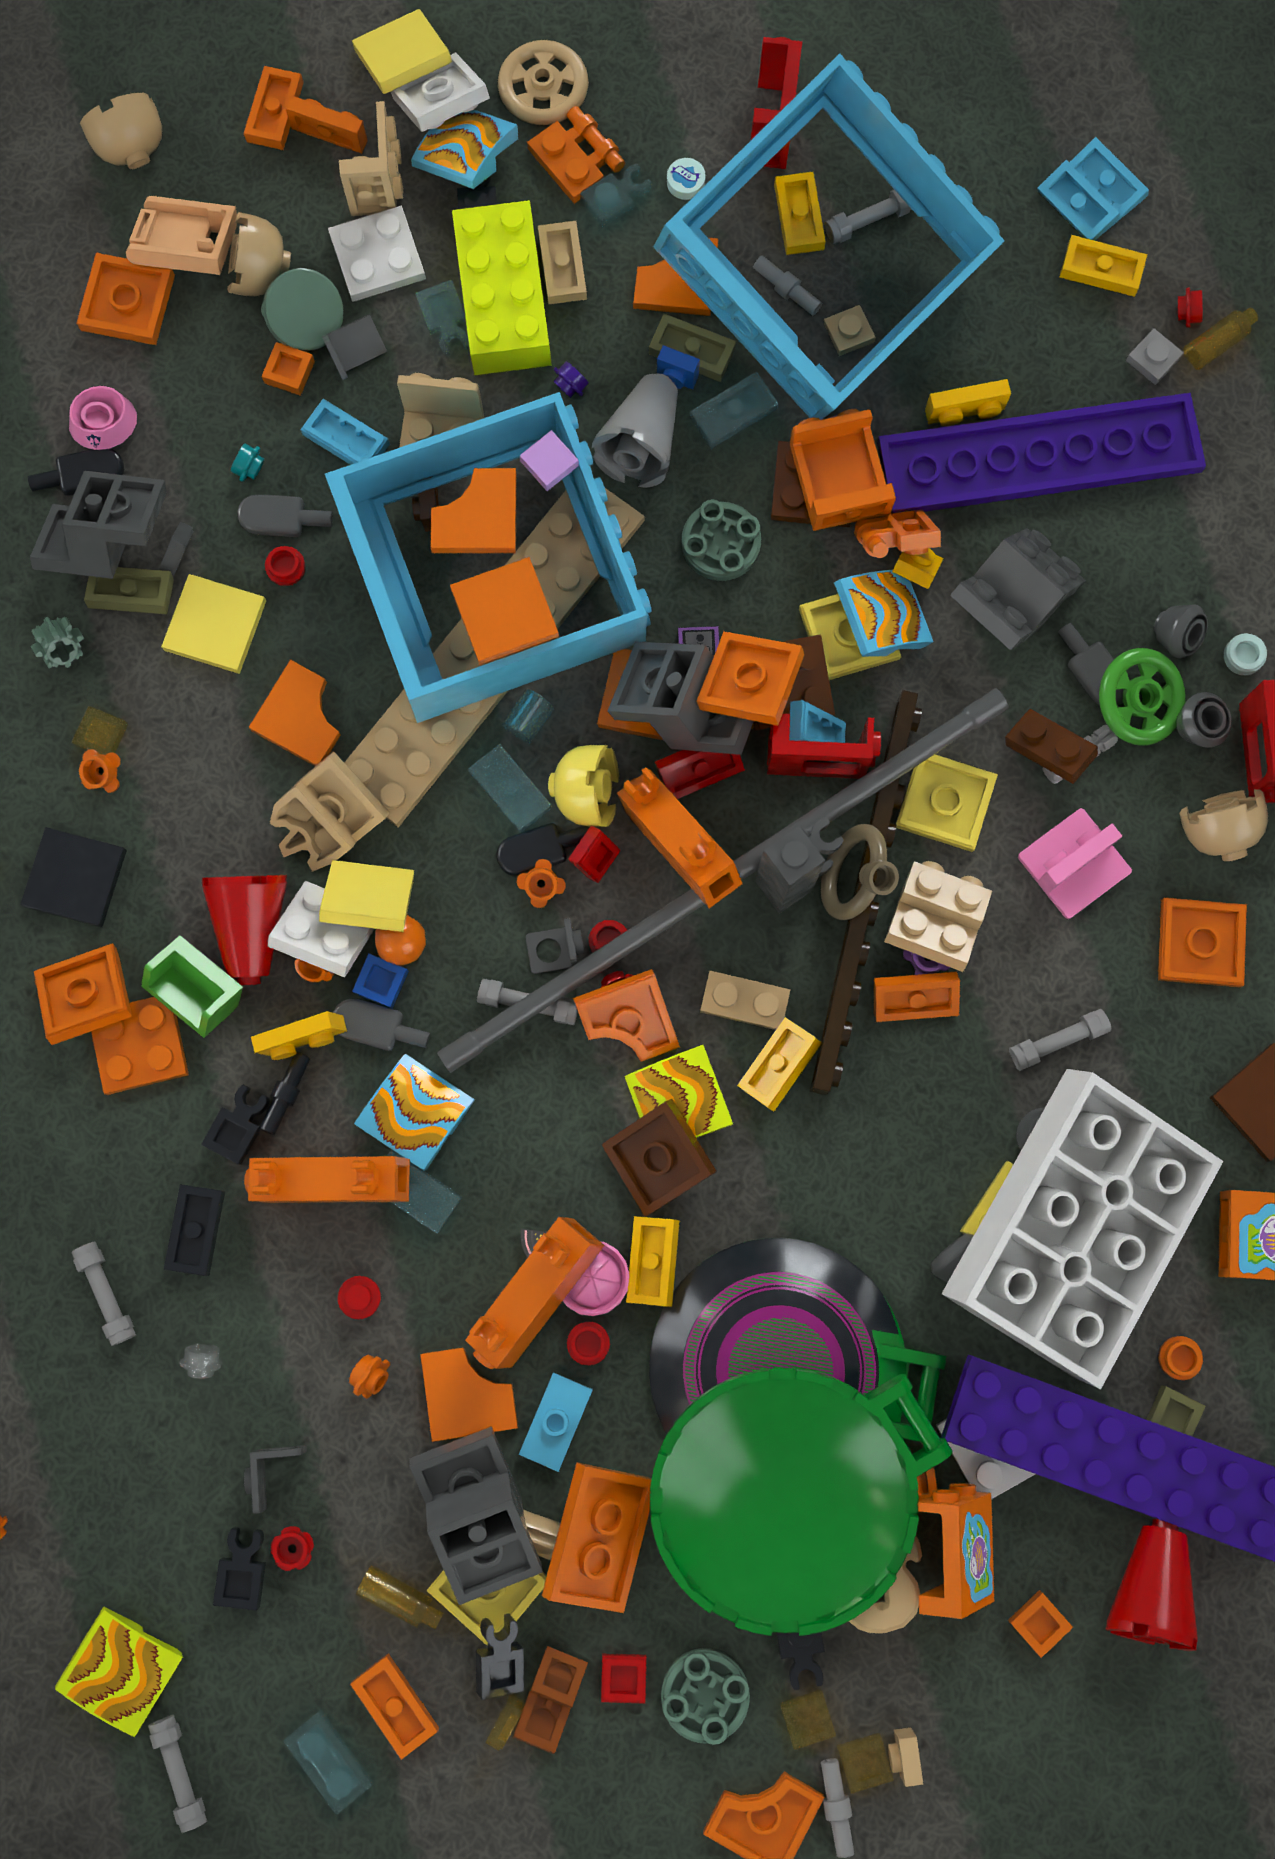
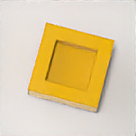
[892,548,943,589]

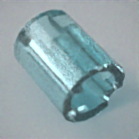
[502,689,554,743]

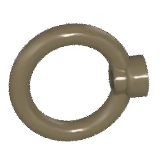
[821,824,899,920]

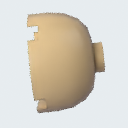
[80,93,162,169]
[228,212,291,296]
[1179,789,1268,861]

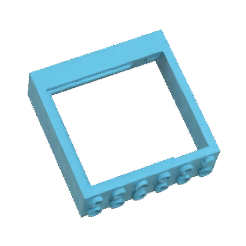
[653,53,1005,420]
[325,392,652,723]

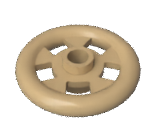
[498,40,589,125]

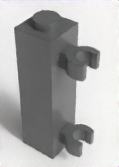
[755,818,843,914]

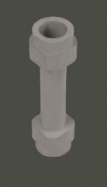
[824,190,912,244]
[477,978,578,1025]
[1009,1009,1111,1071]
[71,1241,136,1346]
[148,1715,207,1833]

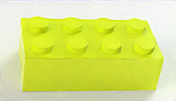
[452,200,552,375]

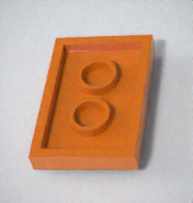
[542,1462,651,1613]

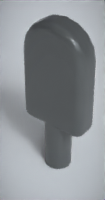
[237,494,333,537]
[1058,623,1124,707]
[333,998,431,1051]

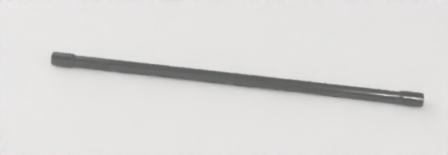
[437,688,1009,1073]

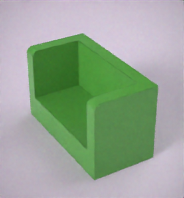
[141,935,243,1038]

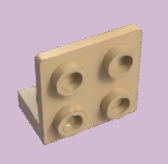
[339,101,403,216]
[397,373,485,448]

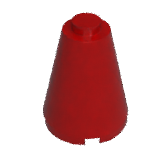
[202,875,287,985]
[1106,1519,1198,1651]

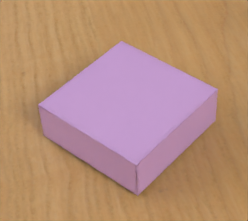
[520,430,579,491]

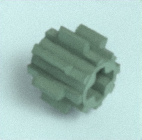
[31,616,84,668]

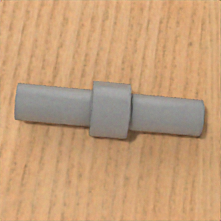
[753,255,822,316]
[821,1758,855,1858]

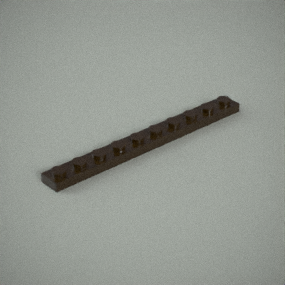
[809,690,922,1095]

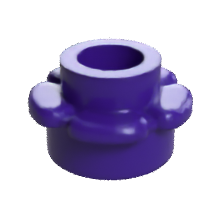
[553,361,589,398]

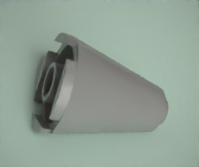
[592,373,678,488]

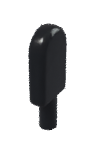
[28,448,124,496]
[496,823,590,877]

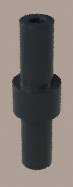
[259,1052,310,1135]

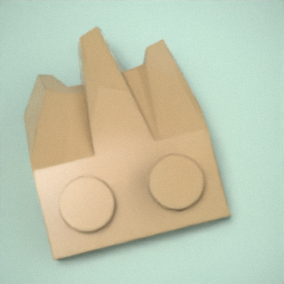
[270,752,389,872]

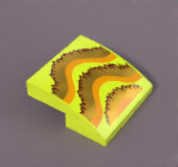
[624,1045,733,1138]
[55,1607,183,1737]

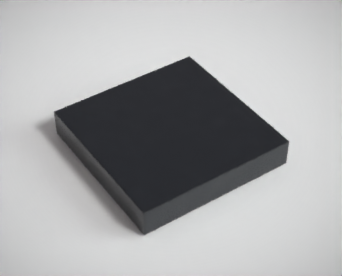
[20,827,127,928]

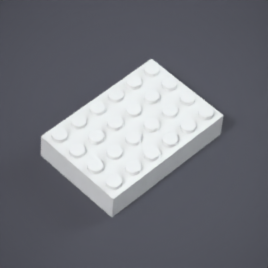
[942,1069,1223,1389]

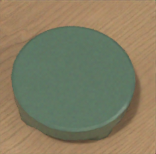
[261,268,343,351]
[682,499,761,581]
[661,1648,750,1745]

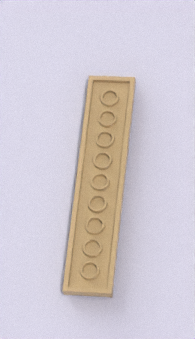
[344,488,645,827]

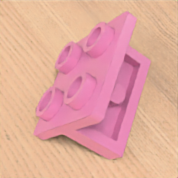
[1018,808,1132,919]

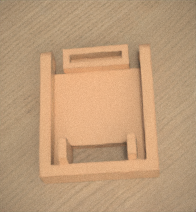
[126,196,237,275]

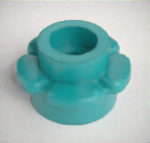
[230,443,265,482]

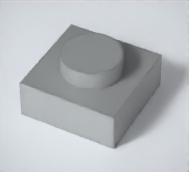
[1126,328,1184,385]

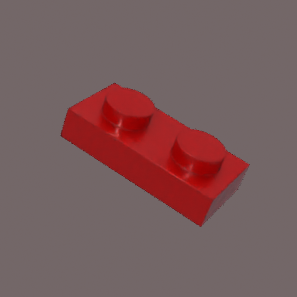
[655,750,745,799]

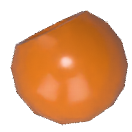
[375,915,426,966]

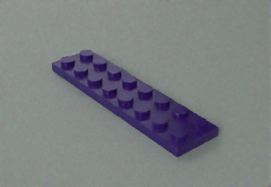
[877,393,1206,513]
[941,1354,1275,1562]

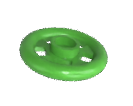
[1099,648,1185,746]

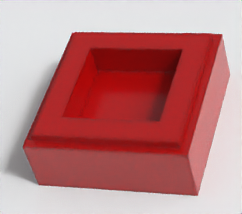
[568,826,620,883]
[601,1653,647,1704]

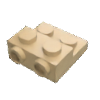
[884,861,992,972]

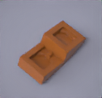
[512,1646,588,1754]

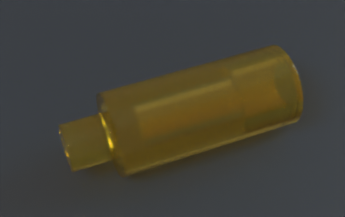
[1183,308,1258,370]
[356,1565,444,1629]

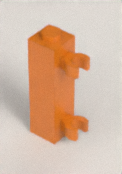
[617,767,743,908]
[244,1156,410,1203]
[465,1217,605,1369]

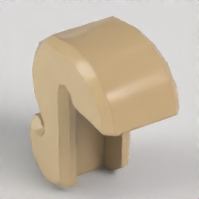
[849,1537,922,1633]

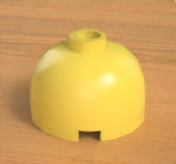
[548,745,619,827]

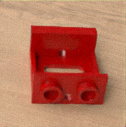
[751,37,802,169]
[1239,680,1275,803]
[767,714,881,779]

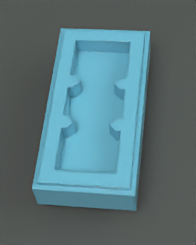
[301,399,390,465]
[789,700,846,762]
[519,1372,593,1472]

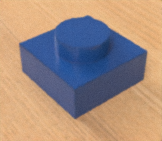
[657,345,700,389]
[352,953,409,1009]

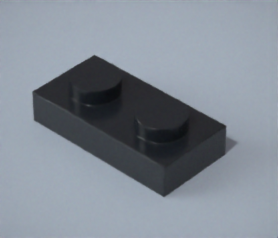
[164,1184,225,1276]

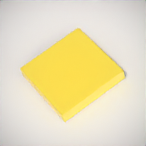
[352,9,452,94]
[161,574,266,674]
[799,594,901,680]
[896,755,998,852]
[319,860,414,932]
[426,1570,547,1646]

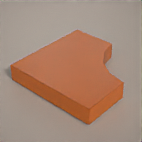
[633,238,718,316]
[431,468,517,553]
[249,660,341,766]
[573,969,680,1062]
[420,1347,518,1442]
[703,1771,825,1859]

